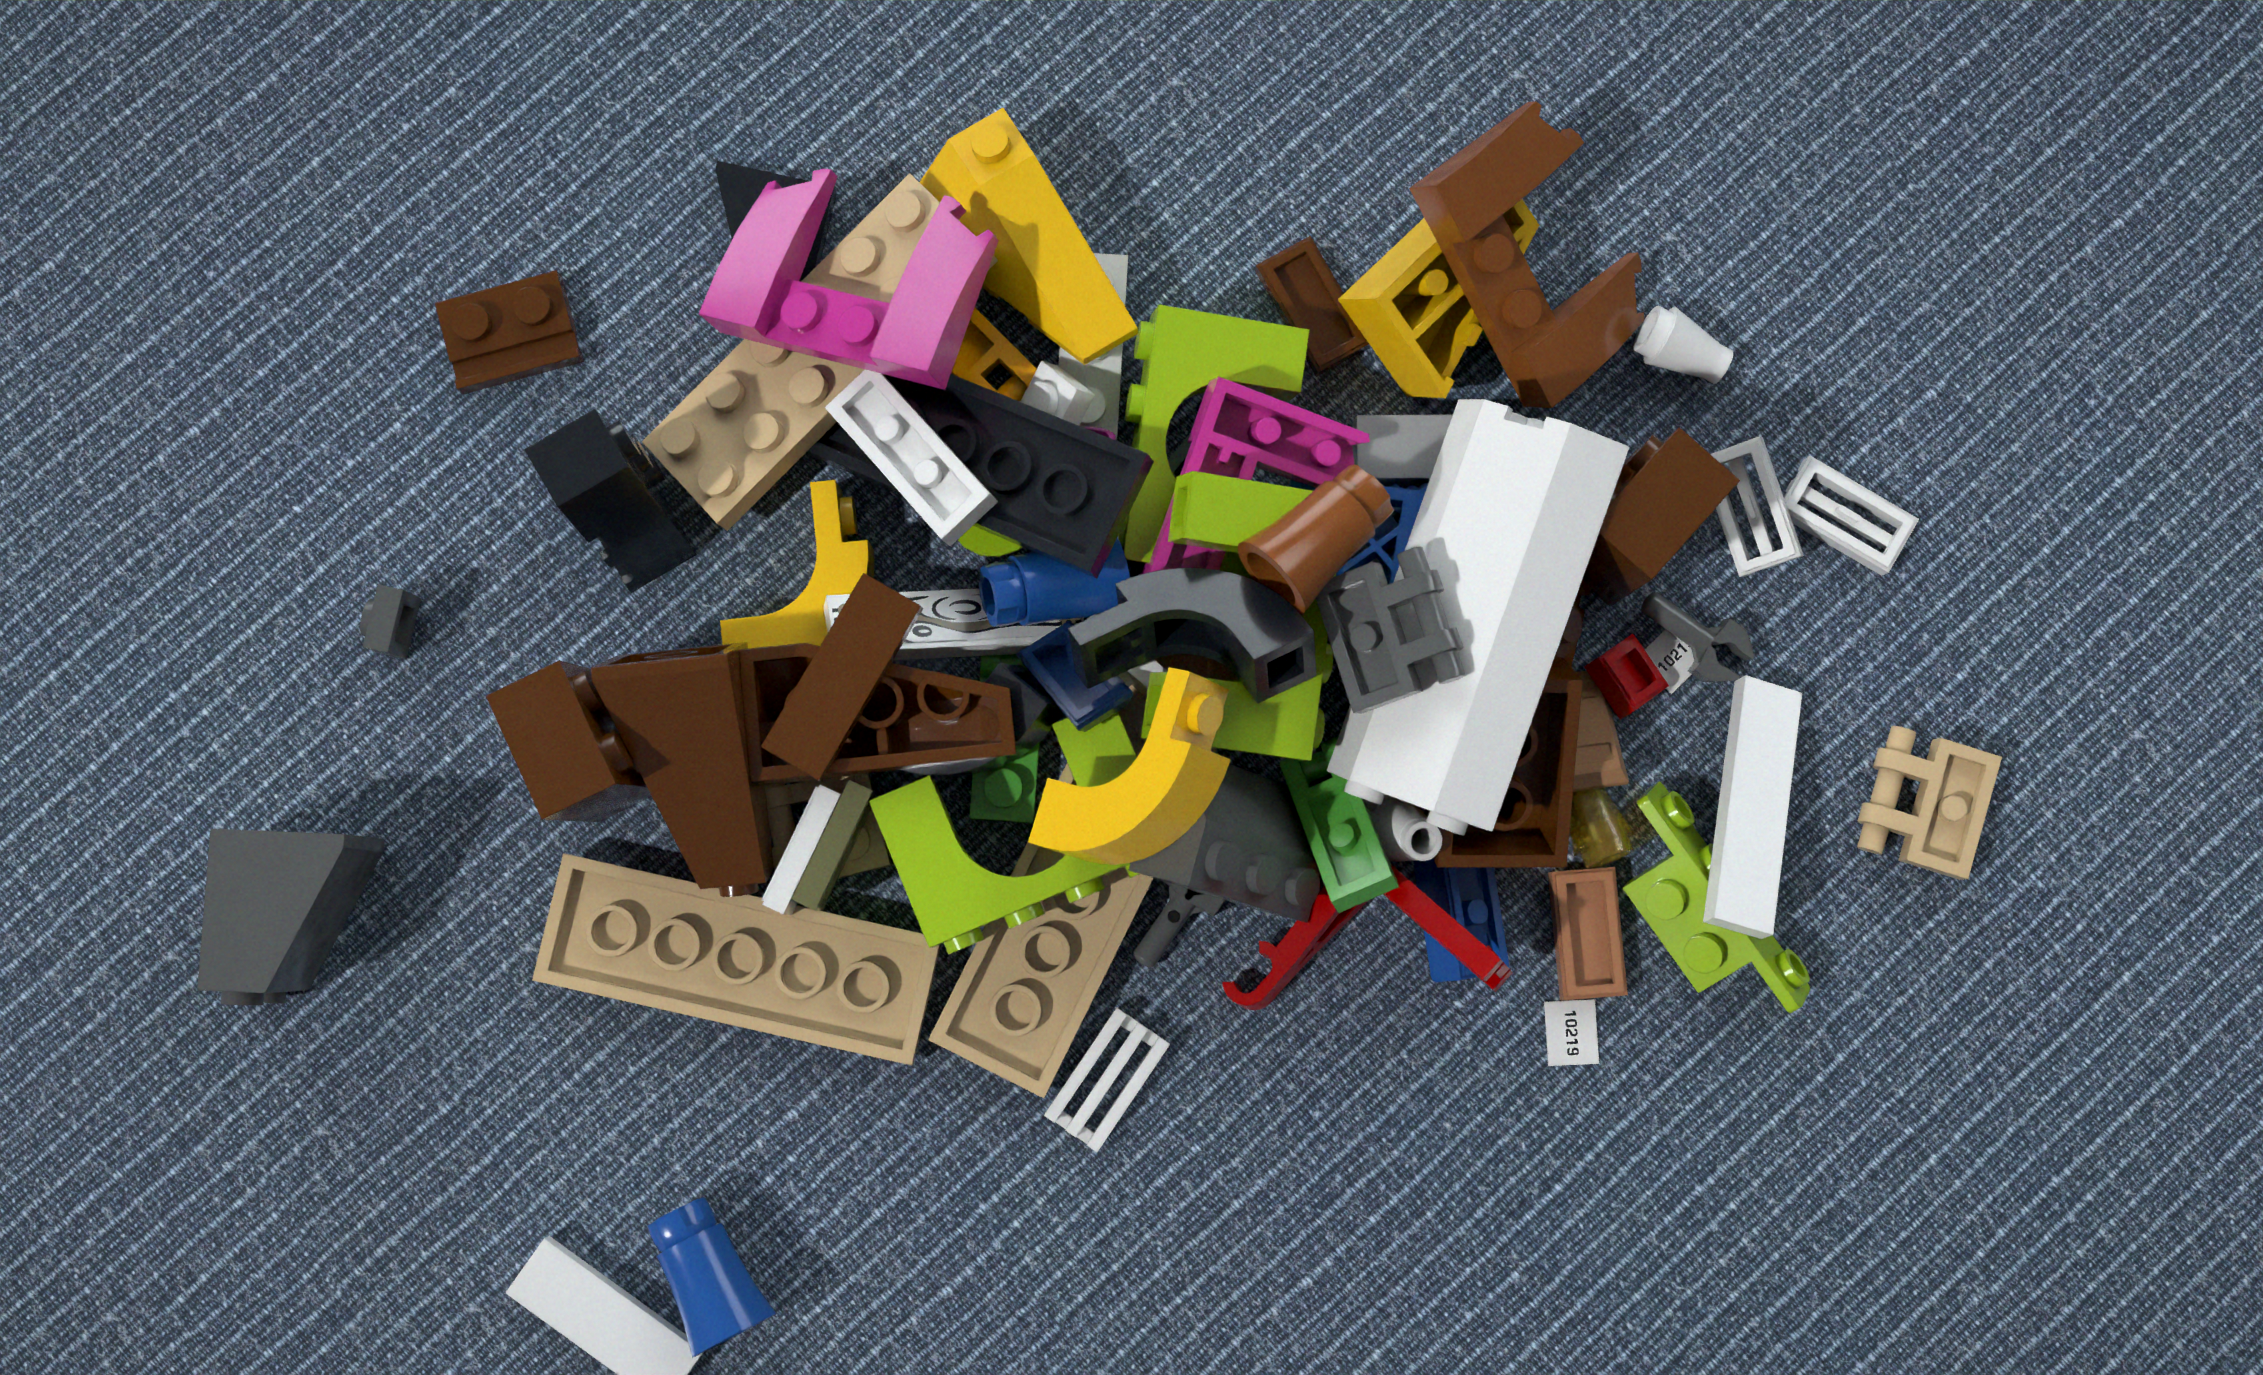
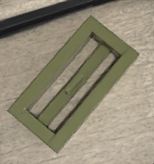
[791,780,879,911]

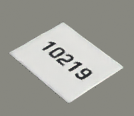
[1645,629,1694,694]
[1544,999,1599,1066]

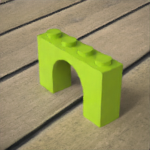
[1117,305,1309,580]
[1141,471,1336,761]
[869,712,1139,955]

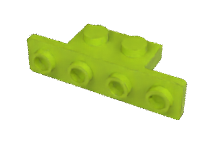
[1623,781,1810,1014]

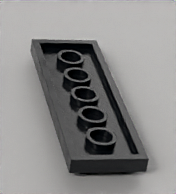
[805,374,1154,579]

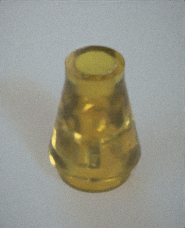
[1570,788,1635,869]

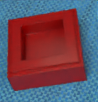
[1584,634,1669,720]

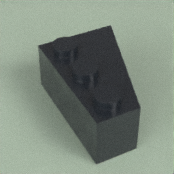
[524,409,697,593]

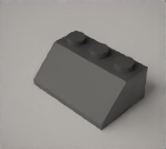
[1128,764,1321,923]

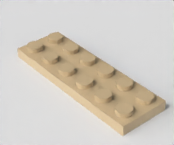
[642,173,998,531]
[532,854,941,1065]

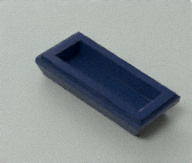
[1016,620,1133,732]

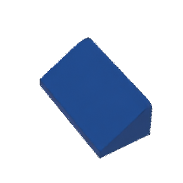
[1413,858,1510,982]

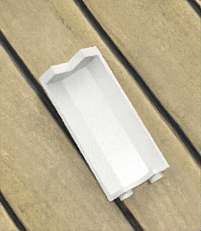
[1327,399,1629,836]

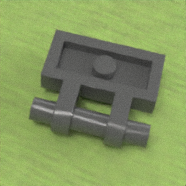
[1316,547,1466,714]

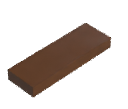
[761,573,924,781]

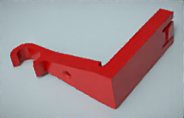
[1222,865,1513,1010]

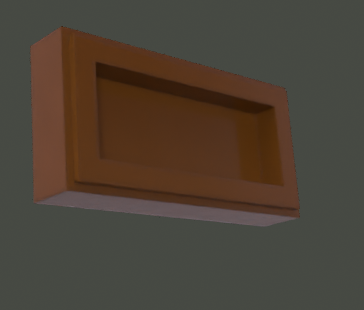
[1255,236,1370,377]

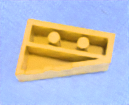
[1338,199,1540,399]

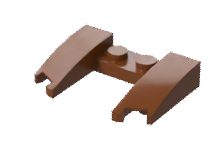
[1409,101,1645,408]

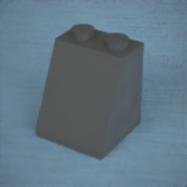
[197,828,385,1006]

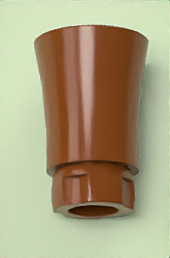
[1238,465,1394,615]

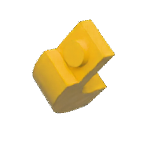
[720,480,874,649]
[1028,667,1231,865]

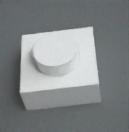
[1020,361,1095,425]

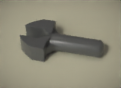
[1641,592,1754,683]
[1133,881,1225,967]

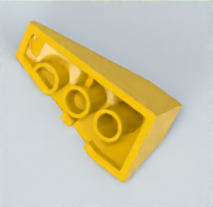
[919,108,1139,365]

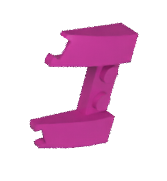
[699,169,999,390]
[1141,377,1370,574]

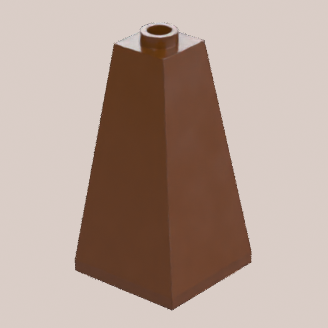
[591,642,775,897]

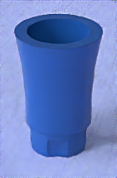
[979,538,1130,627]
[648,1197,777,1358]

